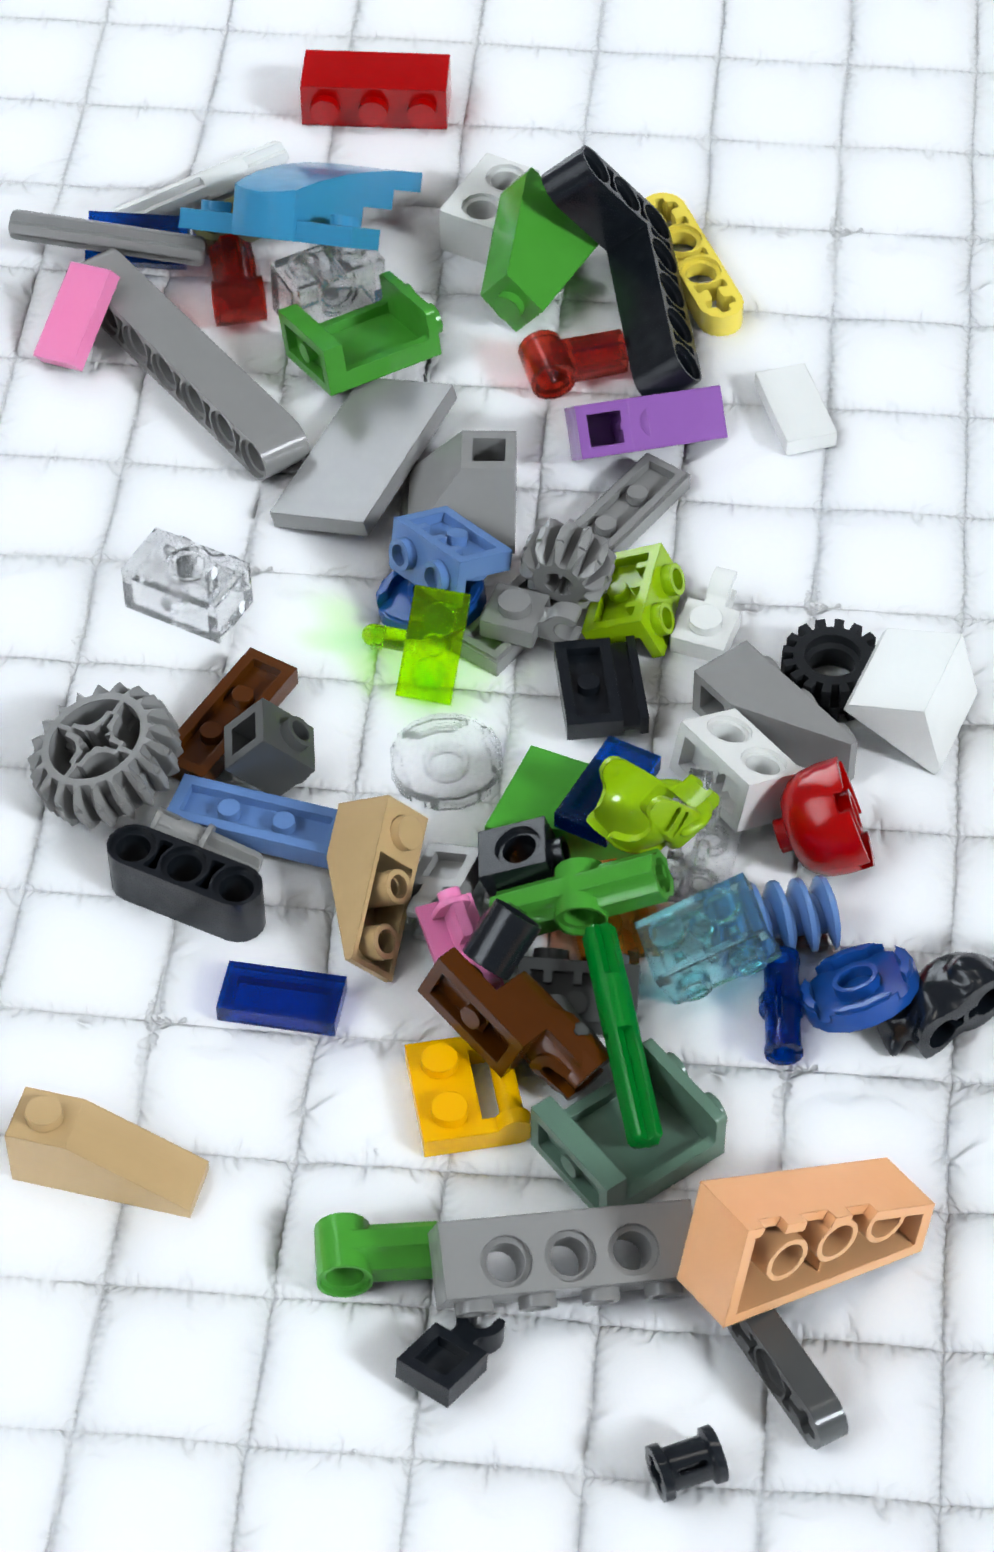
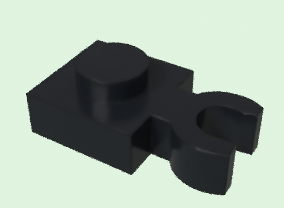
[395,1317,505,1408]

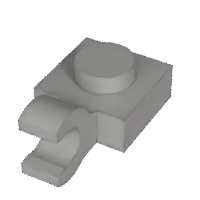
[479,583,582,649]
[406,842,480,940]

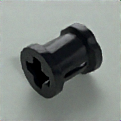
[645,1424,729,1503]

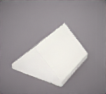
[843,628,978,775]

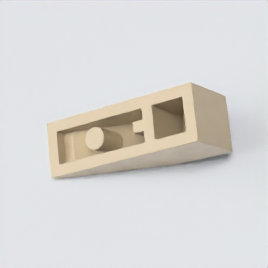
[5,1086,209,1218]

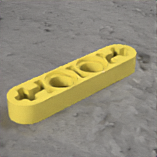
[645,193,744,337]

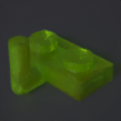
[362,585,472,707]

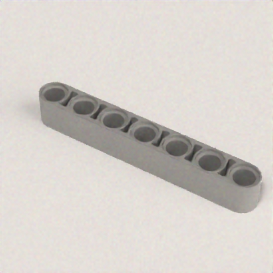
[66,248,310,481]

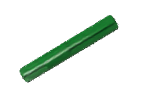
[582,922,663,1149]

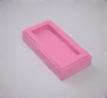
[33,261,120,371]

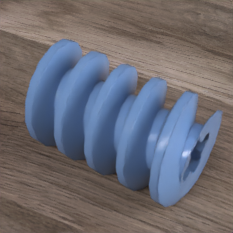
[712,875,841,962]

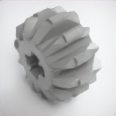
[519,518,617,609]

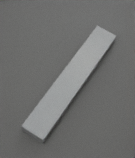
[452,453,691,677]

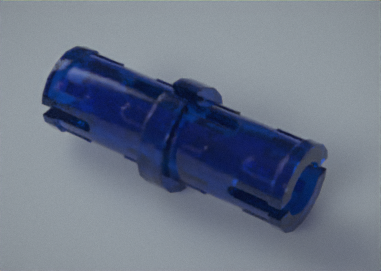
[758,946,805,1066]

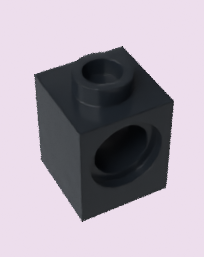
[478,816,571,897]

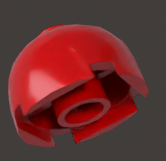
[772,756,875,876]

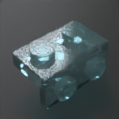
[634,872,782,1005]

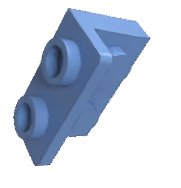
[389,506,513,611]

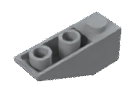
[692,640,858,780]

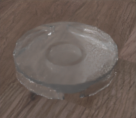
[390,713,503,811]

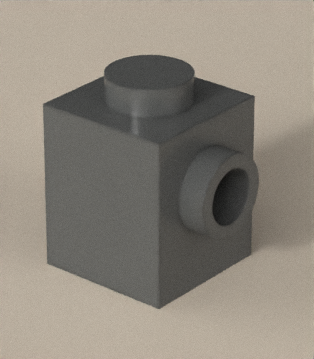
[224,698,315,796]

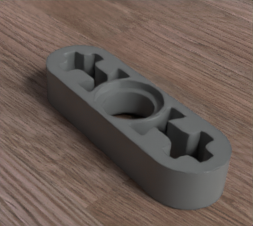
[727,1308,848,1450]

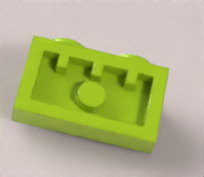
[581,543,685,658]

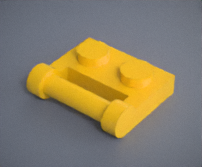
[405,1037,531,1157]

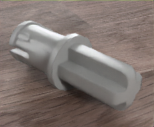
[149,806,263,872]

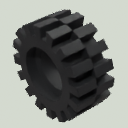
[781,619,876,722]

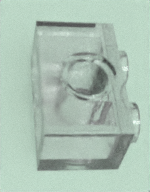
[270,245,385,323]
[121,527,253,644]

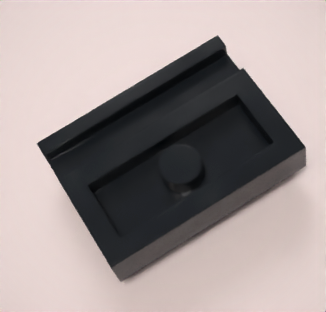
[554,635,649,740]

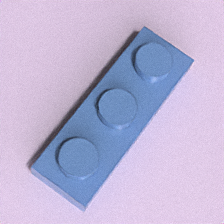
[167,773,337,869]

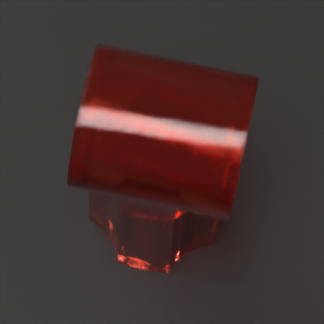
[208,234,267,327]
[518,329,628,399]

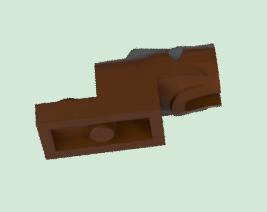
[417,947,609,1101]

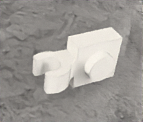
[670,566,741,662]

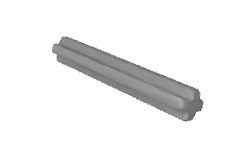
[8,209,208,266]

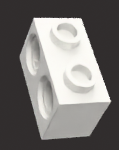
[439,152,540,265]
[669,708,802,832]

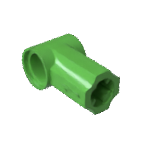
[314,1212,438,1298]

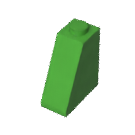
[480,167,599,332]
[485,745,635,863]

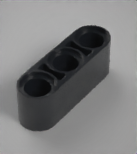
[106,824,266,943]

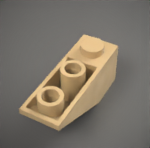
[326,795,428,982]

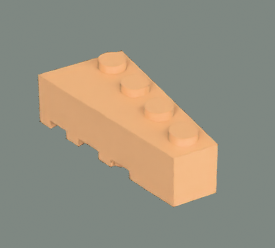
[677,1157,935,1328]

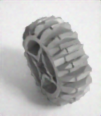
[27,682,184,830]

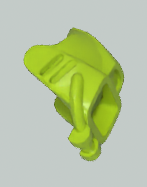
[586,756,720,854]

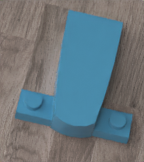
[178,162,423,251]

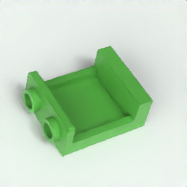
[278,271,443,396]

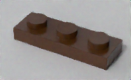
[170,647,298,782]

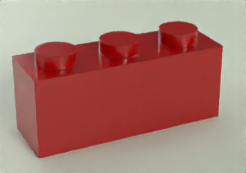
[300,49,451,130]

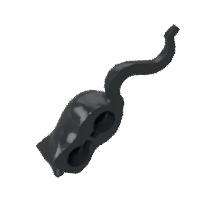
[876,952,994,1059]

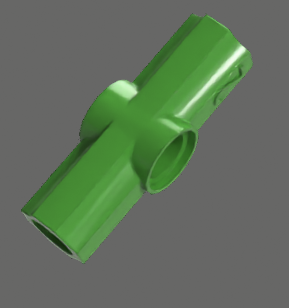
[489,848,674,936]

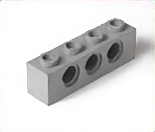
[428,1199,693,1318]

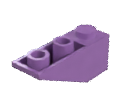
[564,385,728,461]

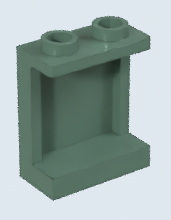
[531,1038,727,1208]

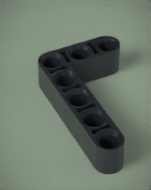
[542,145,702,396]

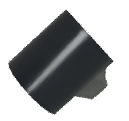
[462,899,542,980]

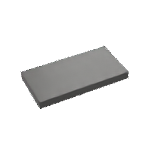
[270,378,457,537]

